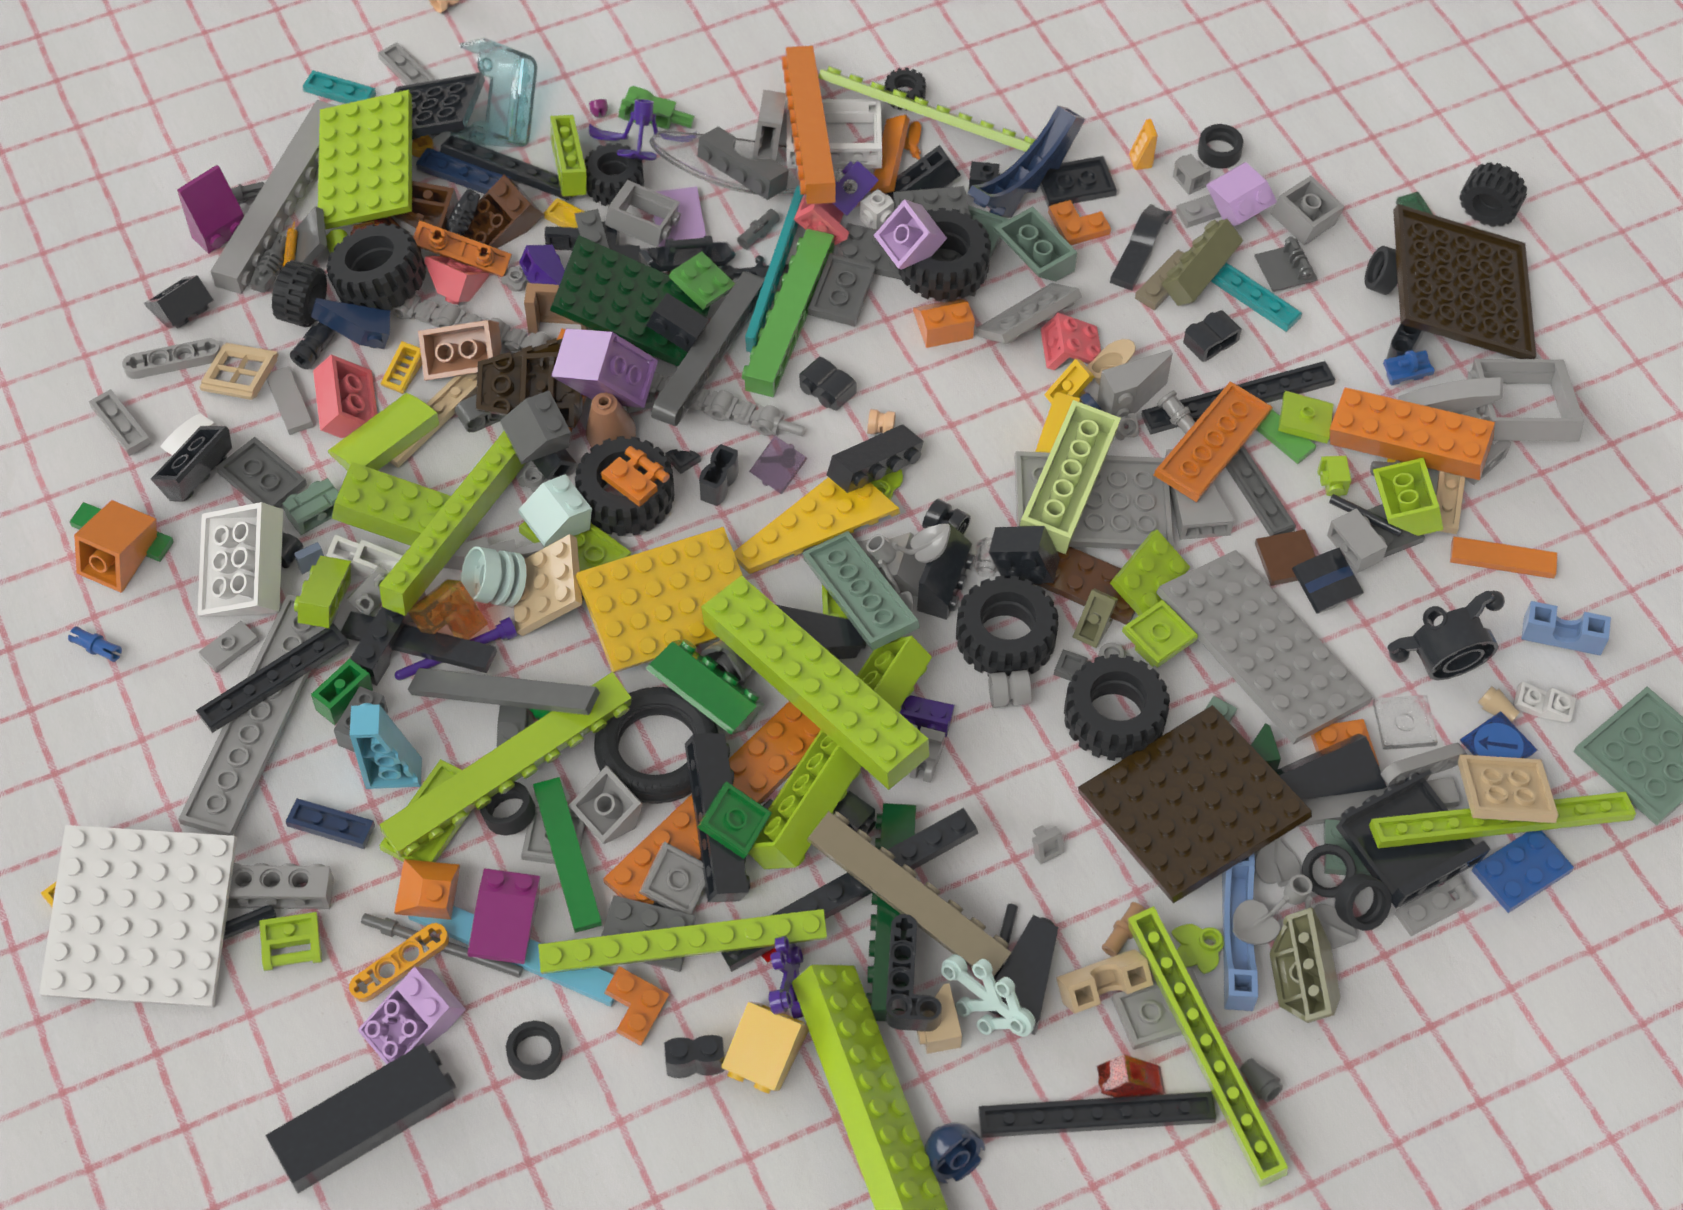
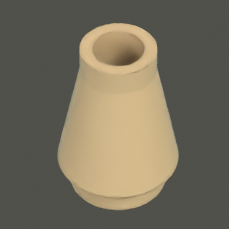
[1478,686,1520,724]

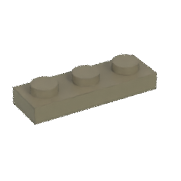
[1135,249,1184,311]

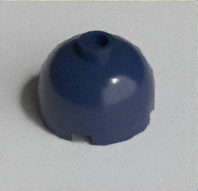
[925,1123,985,1184]

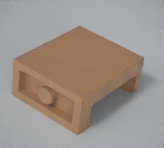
[524,283,588,334]

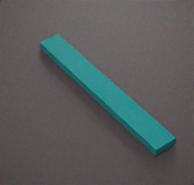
[745,186,803,352]

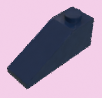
[311,298,390,349]

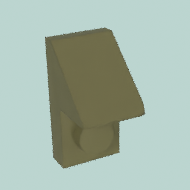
[1072,588,1118,648]

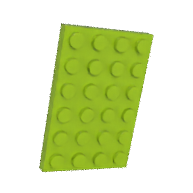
[318,90,412,230]

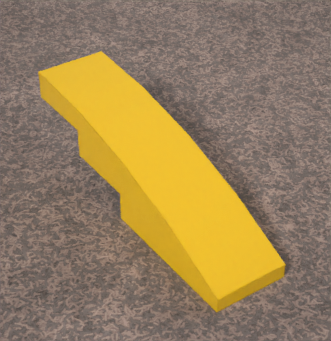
[1035,392,1080,453]

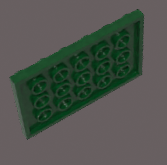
[549,235,711,367]

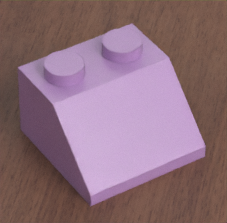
[1206,162,1277,226]
[874,199,947,269]

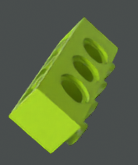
[550,115,586,196]

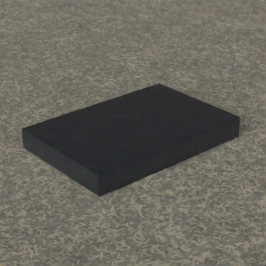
[1040,156,1117,207]

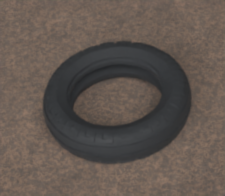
[594,687,719,804]

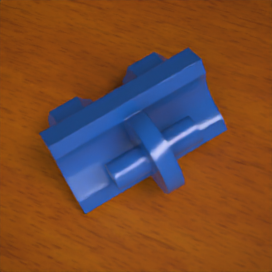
[1383,350,1435,385]

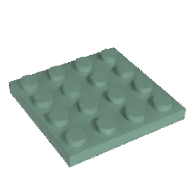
[1573,686,1683,825]

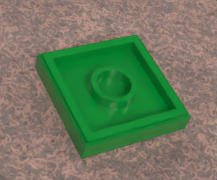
[697,781,772,859]

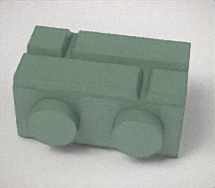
[282,478,339,535]

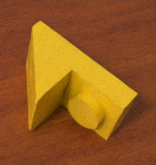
[1044,359,1095,404]

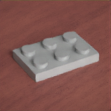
[1112,969,1215,1050]

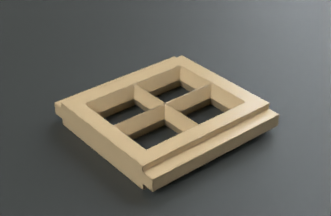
[199,343,279,400]

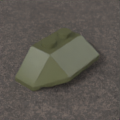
[1269,907,1341,1023]

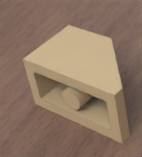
[917,983,962,1054]

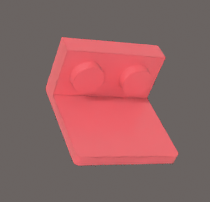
[794,195,849,246]
[1041,313,1101,371]

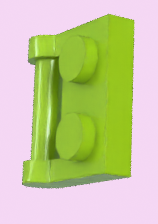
[259,912,322,971]

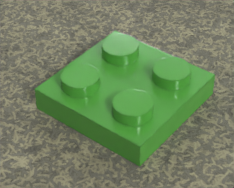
[669,252,735,310]

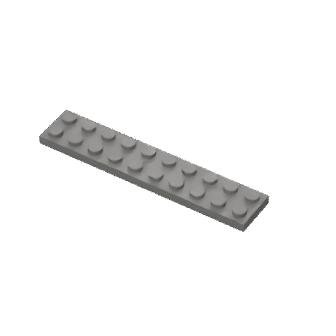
[178,594,338,836]

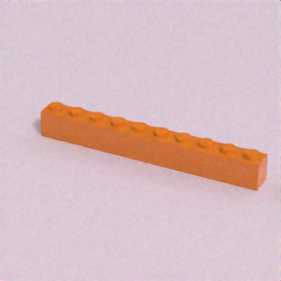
[781,45,836,204]

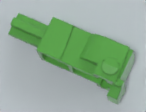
[618,85,695,130]

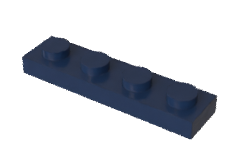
[416,147,511,194]

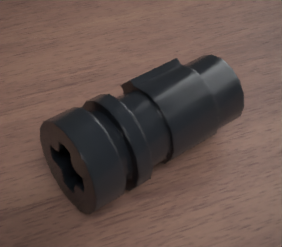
[290,322,336,369]

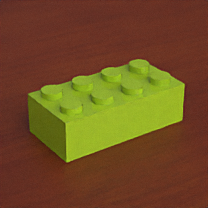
[332,462,451,546]

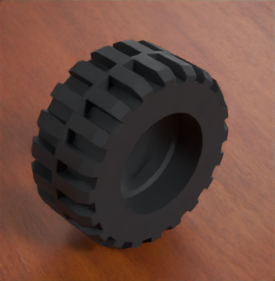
[897,208,991,302]
[326,223,426,311]
[575,436,675,536]
[956,576,1059,676]
[1064,654,1170,761]

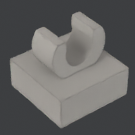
[1032,825,1064,864]

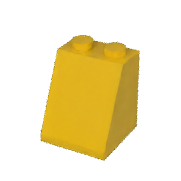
[721,1002,809,1094]

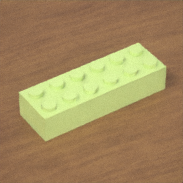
[1019,400,1121,554]

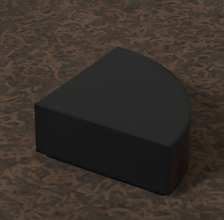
[665,449,701,474]

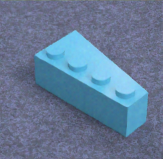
[350,703,422,789]

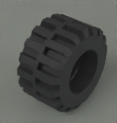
[584,143,644,206]
[1459,162,1527,227]
[272,260,327,328]

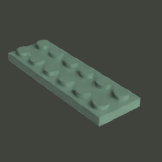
[802,531,920,651]

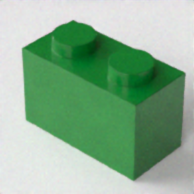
[311,658,373,725]

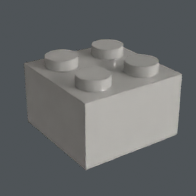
[1271,176,1345,245]

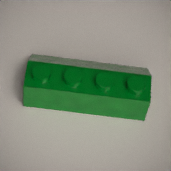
[646,639,764,735]

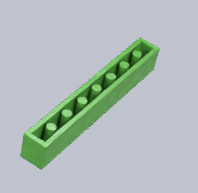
[742,229,835,398]

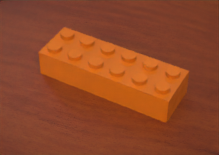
[1330,387,1495,480]

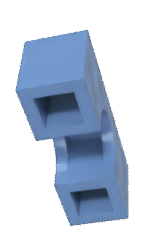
[1521,601,1611,656]

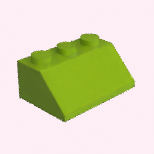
[1373,457,1443,536]

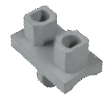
[347,564,389,615]

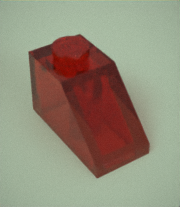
[1097,1054,1165,1098]

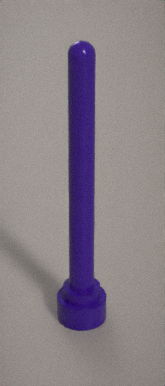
[394,617,518,681]

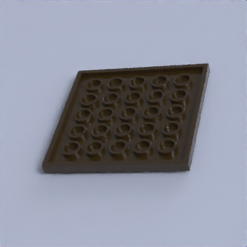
[1393,204,1537,359]
[1078,705,1312,904]

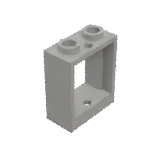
[605,180,681,247]

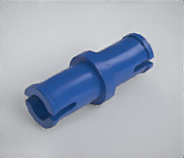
[68,626,122,662]

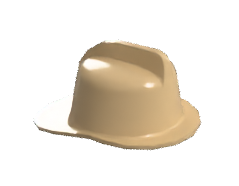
[1087,339,1136,386]

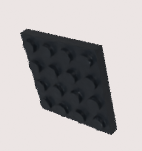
[394,72,485,140]

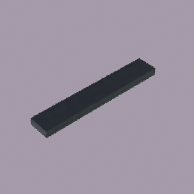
[440,135,573,201]
[341,611,497,673]
[196,623,350,733]

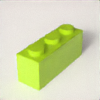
[294,555,351,628]

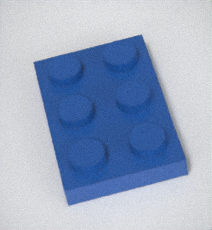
[1472,830,1574,913]

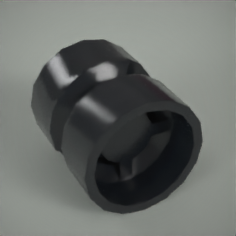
[922,498,971,535]

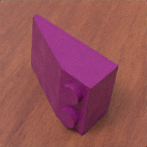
[177,165,244,254]
[467,868,540,964]

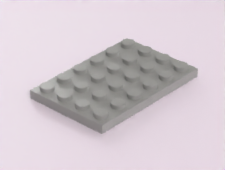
[1014,451,1174,550]

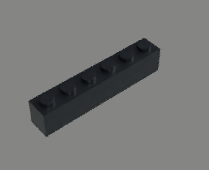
[685,733,750,903]

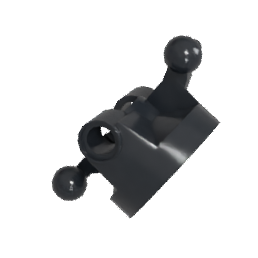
[1387,590,1505,681]

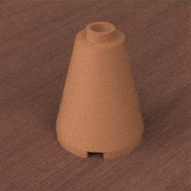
[586,392,636,448]

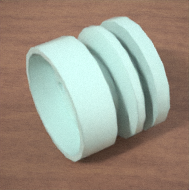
[461,546,527,607]

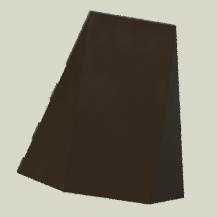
[476,338,583,428]

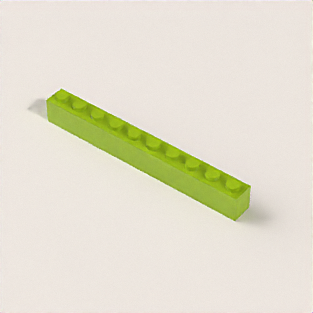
[379,431,526,616]
[379,672,631,858]
[1128,906,1288,1188]

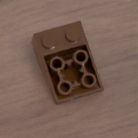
[463,175,544,248]

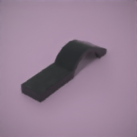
[1110,204,1173,291]

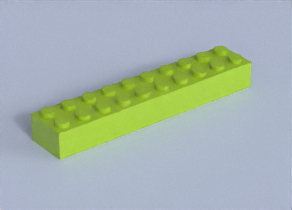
[701,575,930,790]
[748,636,932,869]
[791,964,948,1210]

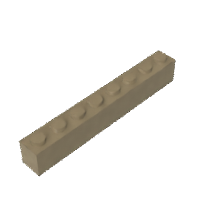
[807,812,1012,977]

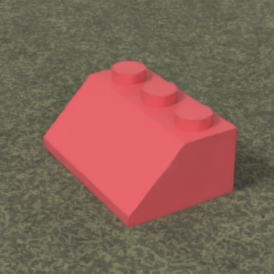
[313,354,377,438]

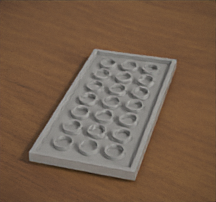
[1157,550,1373,745]

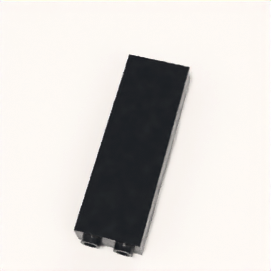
[265,1043,456,1193]

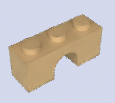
[1056,949,1154,1014]

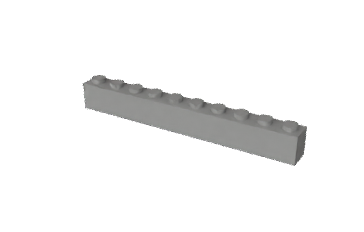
[211,100,337,294]

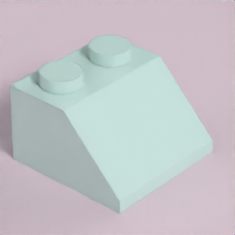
[518,475,592,547]

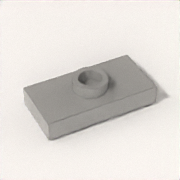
[198,621,259,673]

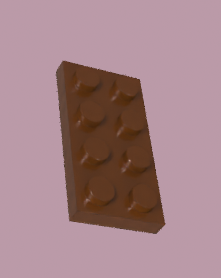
[1033,547,1135,625]

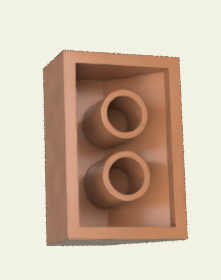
[418,320,502,381]

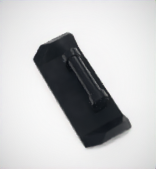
[639,235,736,272]

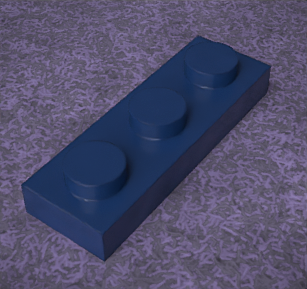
[285,798,375,849]

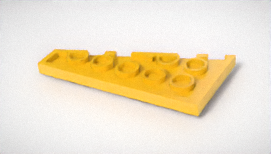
[734,477,900,574]

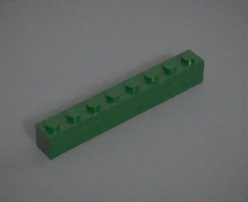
[866,803,916,1022]

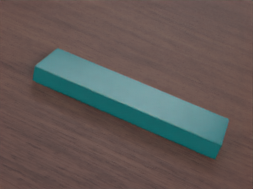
[1211,262,1302,332]

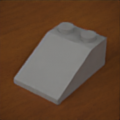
[1097,350,1173,417]

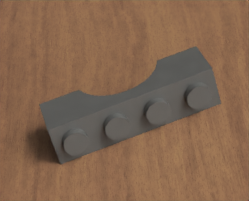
[697,126,789,200]

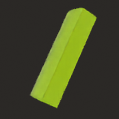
[328,393,440,471]

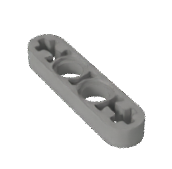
[122,338,220,379]
[1381,743,1467,787]

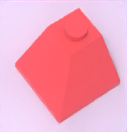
[424,256,489,305]

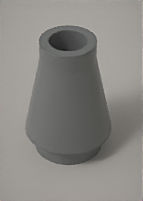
[1240,1058,1283,1102]

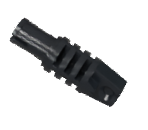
[445,189,481,236]

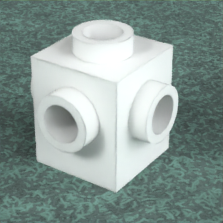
[860,189,894,230]

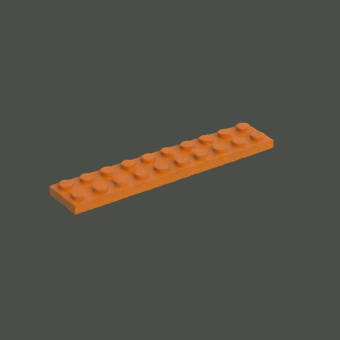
[603,701,821,905]

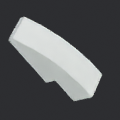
[326,534,402,578]

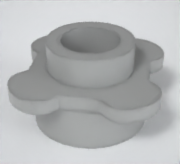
[501,267,528,292]
[1115,413,1139,440]
[518,466,549,492]

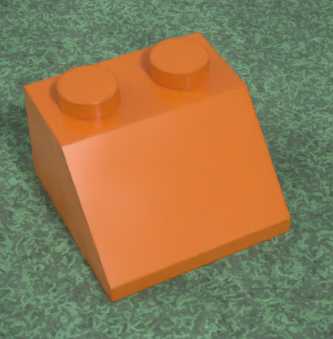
[913,298,975,348]

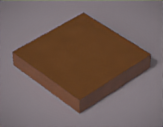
[1255,529,1316,586]

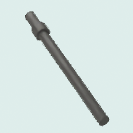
[361,913,523,978]

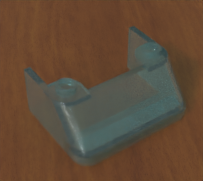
[450,38,537,148]

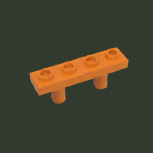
[413,220,512,278]

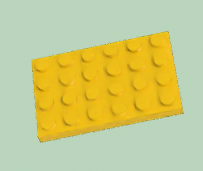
[575,526,743,673]

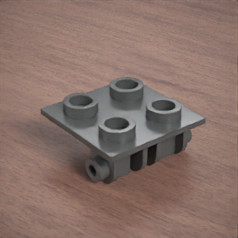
[1254,237,1318,292]

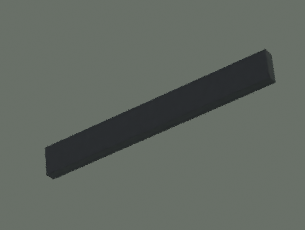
[1141,361,1335,435]
[978,1092,1216,1138]

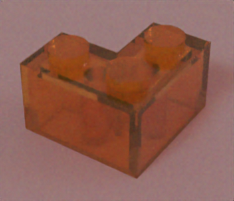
[408,579,489,640]

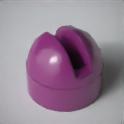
[589,99,608,117]

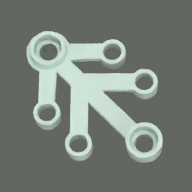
[941,954,1035,1037]

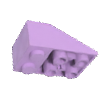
[358,966,466,1064]

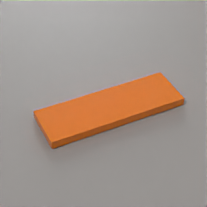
[1153,381,1273,503]

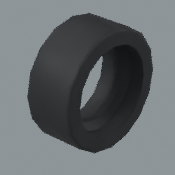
[1197,124,1244,169]
[1365,245,1398,295]
[480,782,535,836]
[1302,844,1357,898]
[1335,873,1392,931]
[505,1020,563,1080]

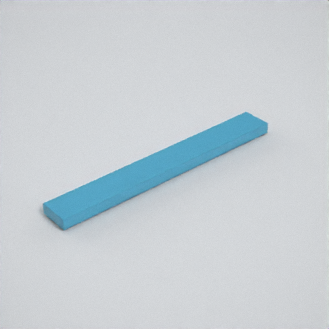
[408,906,615,1007]

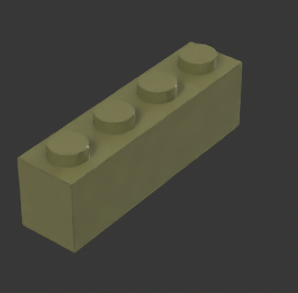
[1162,218,1243,306]

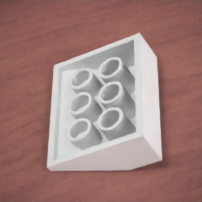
[197,502,283,617]

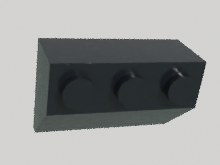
[151,426,232,502]
[917,520,975,620]

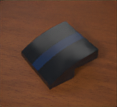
[1292,548,1364,614]

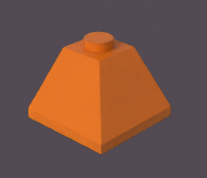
[394,859,460,920]

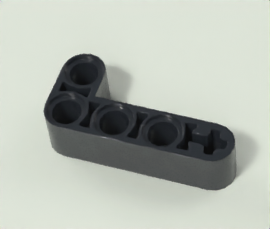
[885,914,942,1032]

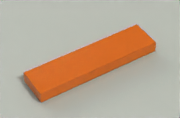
[870,114,910,194]
[1450,536,1557,579]

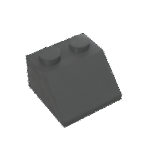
[501,391,571,464]

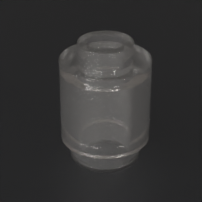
[974,537,998,578]

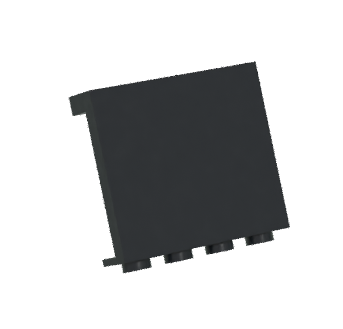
[1336,770,1491,908]

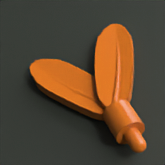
[904,121,921,160]

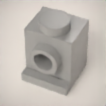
[1173,154,1211,195]

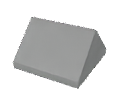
[879,532,926,597]
[568,766,643,844]

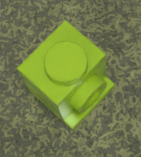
[1317,456,1351,496]

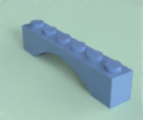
[1222,853,1258,1011]

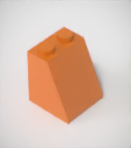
[74,500,157,593]

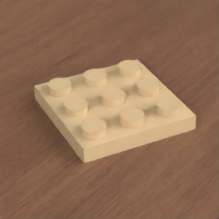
[514,534,582,636]
[1458,754,1558,823]

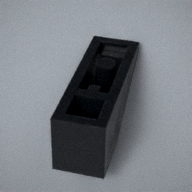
[886,145,961,200]

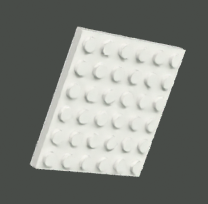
[39,825,237,1008]

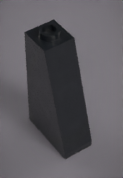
[775,604,867,659]
[1275,733,1387,800]
[989,915,1059,1035]

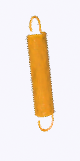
[283,221,298,267]

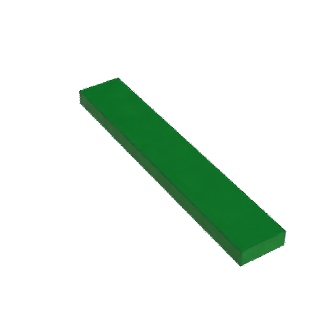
[533,777,602,933]

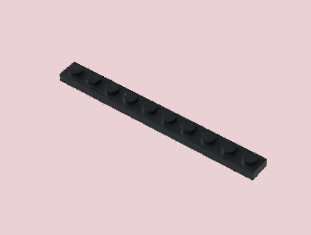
[720,807,979,972]

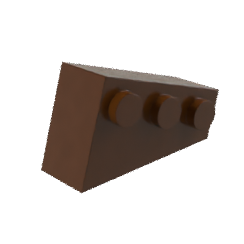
[393,181,458,230]

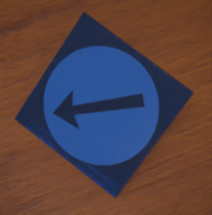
[1459,711,1538,759]

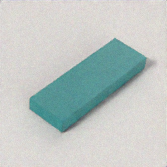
[302,70,376,104]

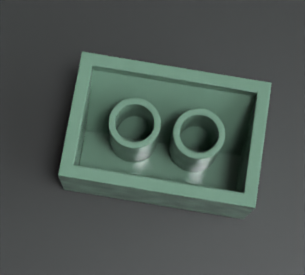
[994,206,1077,282]

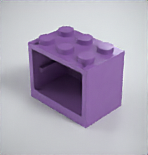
[552,328,658,408]

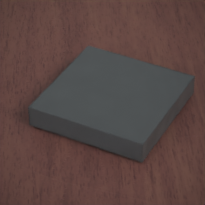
[295,206,327,265]

